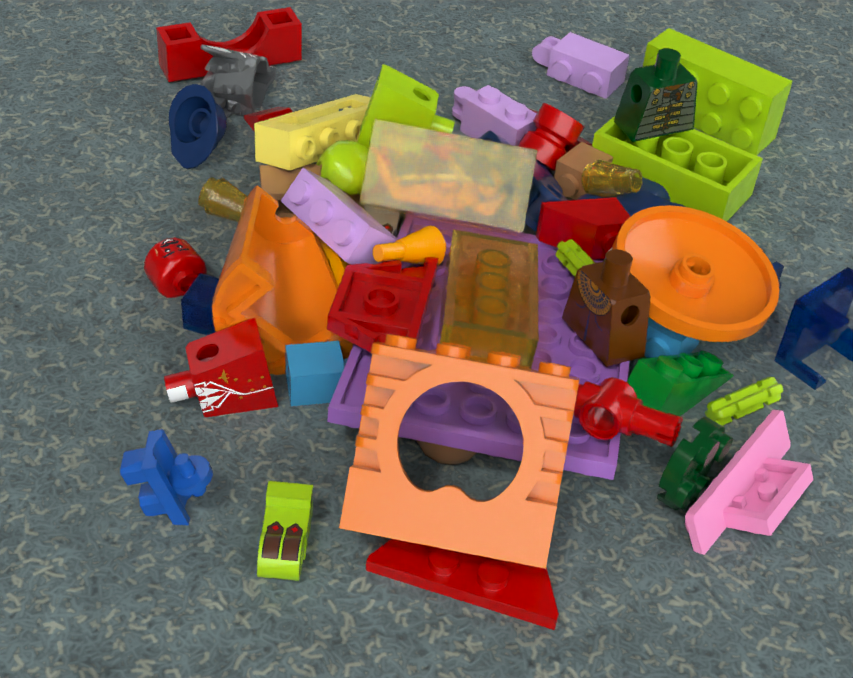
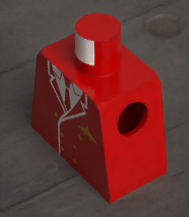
[164,318,278,417]

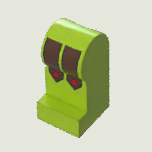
[257,481,313,581]

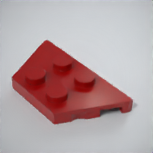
[327,257,439,353]
[366,539,559,630]

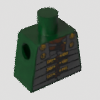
[614,48,698,142]

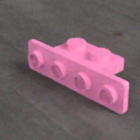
[685,410,813,555]

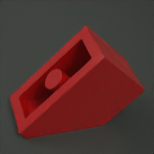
[536,197,631,260]

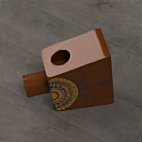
[562,249,651,367]

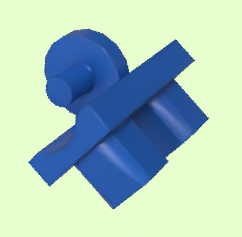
[120,429,213,525]

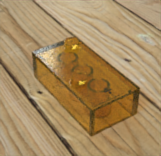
[358,119,538,234]
[436,229,539,369]

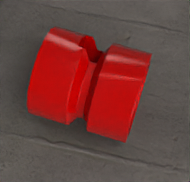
[517,103,585,171]

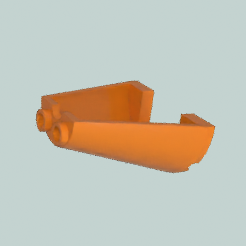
[212,185,354,375]

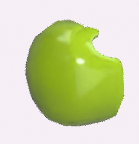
[316,140,378,195]

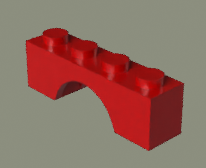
[156,7,302,82]

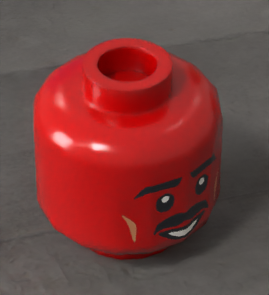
[144,237,207,298]

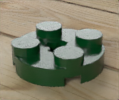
[657,417,733,510]

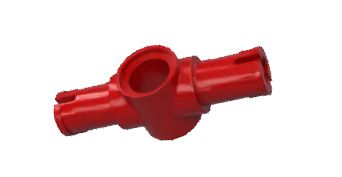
[574,377,683,447]

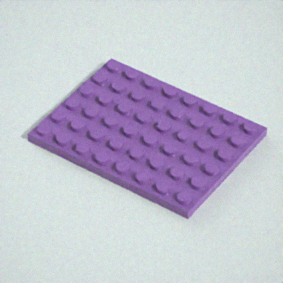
[327,212,630,480]

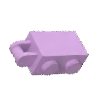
[532,32,629,99]
[452,85,537,157]

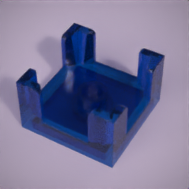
[774,267,853,390]

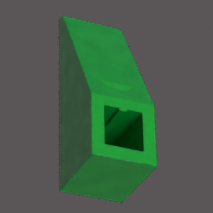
[627,350,734,416]

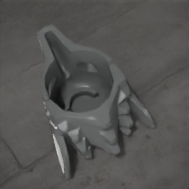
[200,45,276,118]

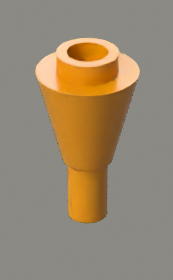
[373,225,446,266]

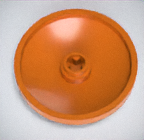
[612,205,780,342]

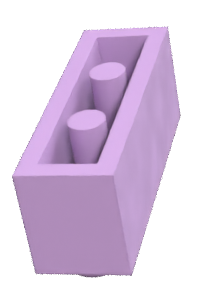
[281,167,398,265]

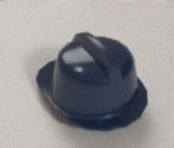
[169,84,227,169]

